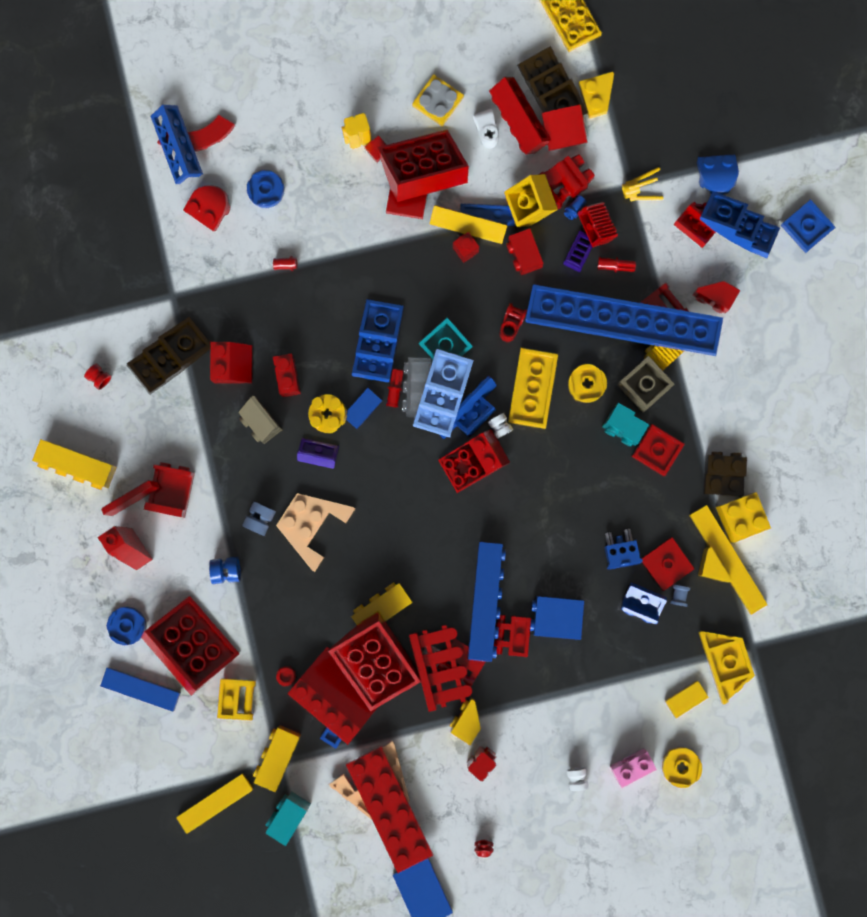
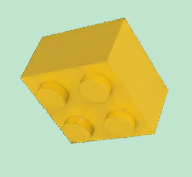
[504,174,558,227]
[716,492,771,543]

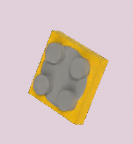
[412,74,464,127]

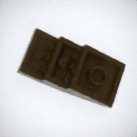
[517,46,588,116]
[126,317,211,395]

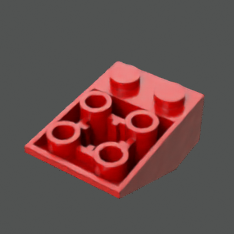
[438,429,510,493]

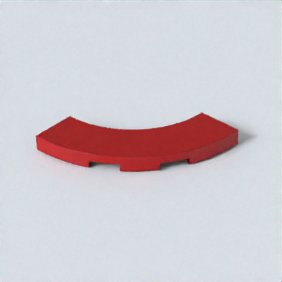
[157,115,235,152]

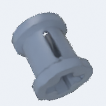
[670,585,691,607]

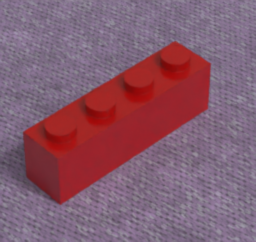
[489,77,551,155]

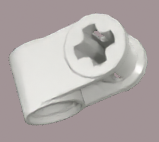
[473,109,498,148]

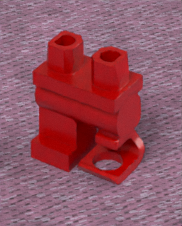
[538,154,595,209]

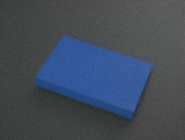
[392,858,453,917]

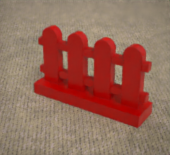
[409,625,472,712]

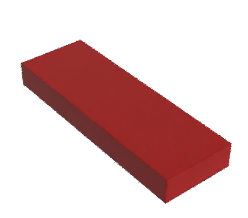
[101,480,160,516]

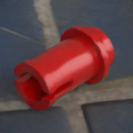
[273,256,298,271]

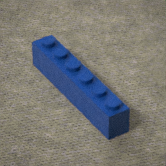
[468,542,506,662]

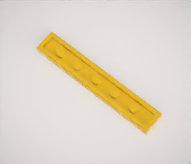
[689,505,768,615]

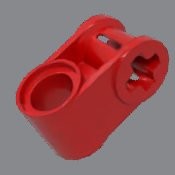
[499,303,527,342]

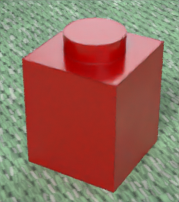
[453,232,479,263]

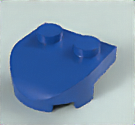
[697,155,739,195]

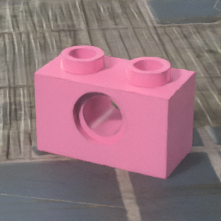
[610,748,657,788]

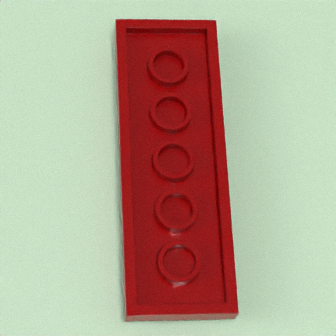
[346,746,433,873]

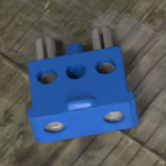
[604,529,643,570]

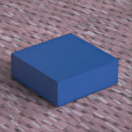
[320,728,341,749]

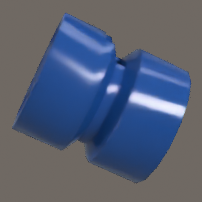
[209,557,241,584]

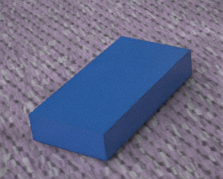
[346,388,382,429]

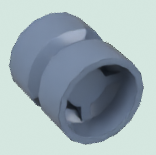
[242,501,276,536]

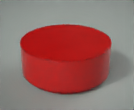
[276,666,296,686]

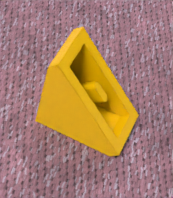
[698,547,732,582]

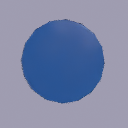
[247,170,284,208]
[106,607,146,646]

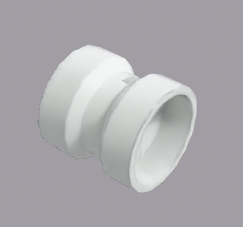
[488,413,513,439]
[566,767,589,791]

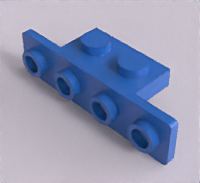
[439,376,496,439]

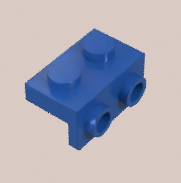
[621,583,667,624]

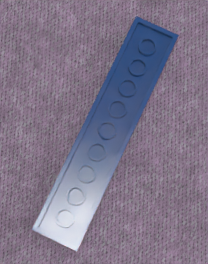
[525,285,723,356]

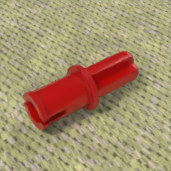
[597,257,636,272]
[386,369,403,408]

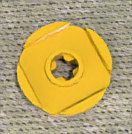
[568,364,607,403]
[308,394,347,433]
[662,747,702,788]

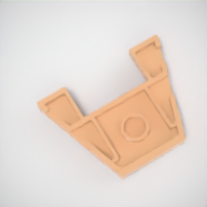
[276,493,355,572]
[329,740,410,820]

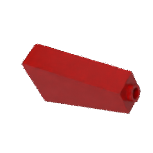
[97,526,153,570]

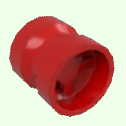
[84,363,112,390]

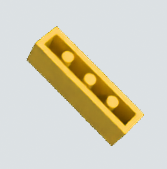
[32,439,117,490]

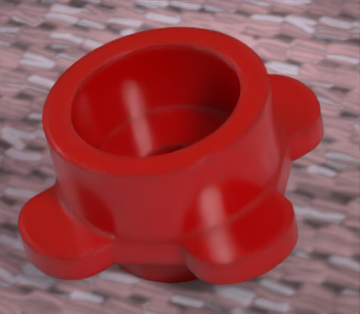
[474,840,494,857]

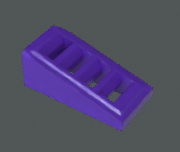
[563,231,592,273]

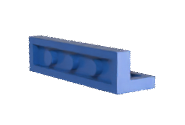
[150,105,203,184]

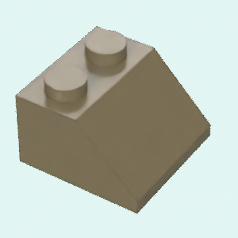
[239,395,282,444]

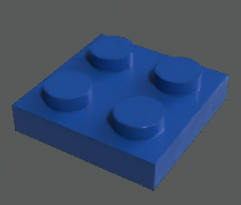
[781,199,836,253]

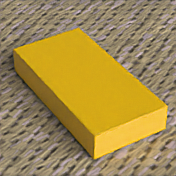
[665,680,709,718]

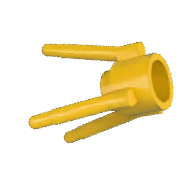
[622,167,663,202]

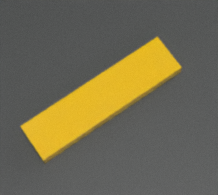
[429,205,507,244]
[176,773,254,834]

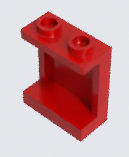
[143,462,195,518]

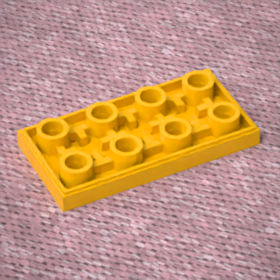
[539,0,602,52]

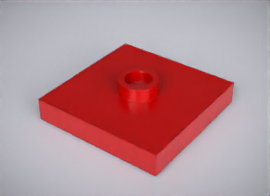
[641,537,694,591]

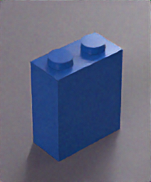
[530,596,584,640]

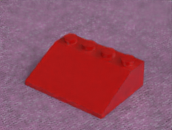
[377,129,469,202]
[141,596,239,696]
[328,612,421,711]
[288,646,378,745]

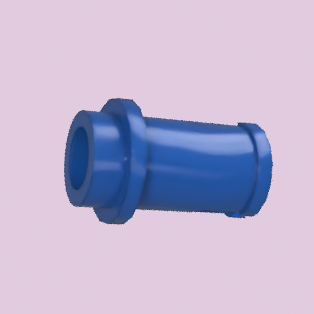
[564,195,587,220]

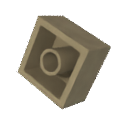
[617,356,675,413]

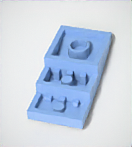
[413,349,474,437]

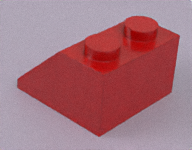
[210,342,253,383]

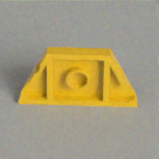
[698,631,755,705]

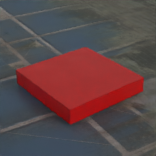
[631,424,685,476]

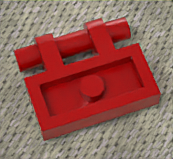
[494,615,531,657]

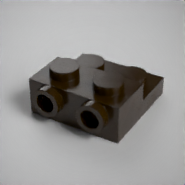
[704,452,747,496]

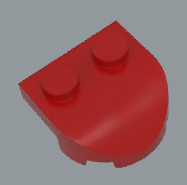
[183,185,230,232]
[673,202,716,248]

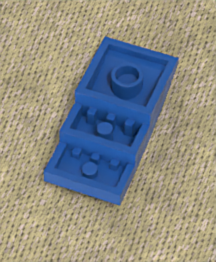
[700,191,780,259]
[352,299,404,383]

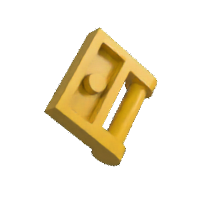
[217,678,256,720]

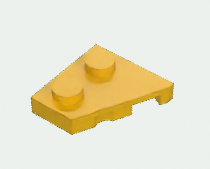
[578,72,614,119]

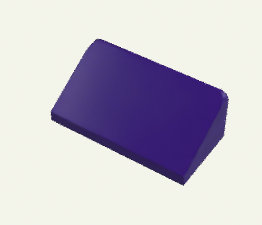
[297,438,339,469]

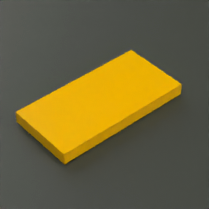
[508,348,558,429]

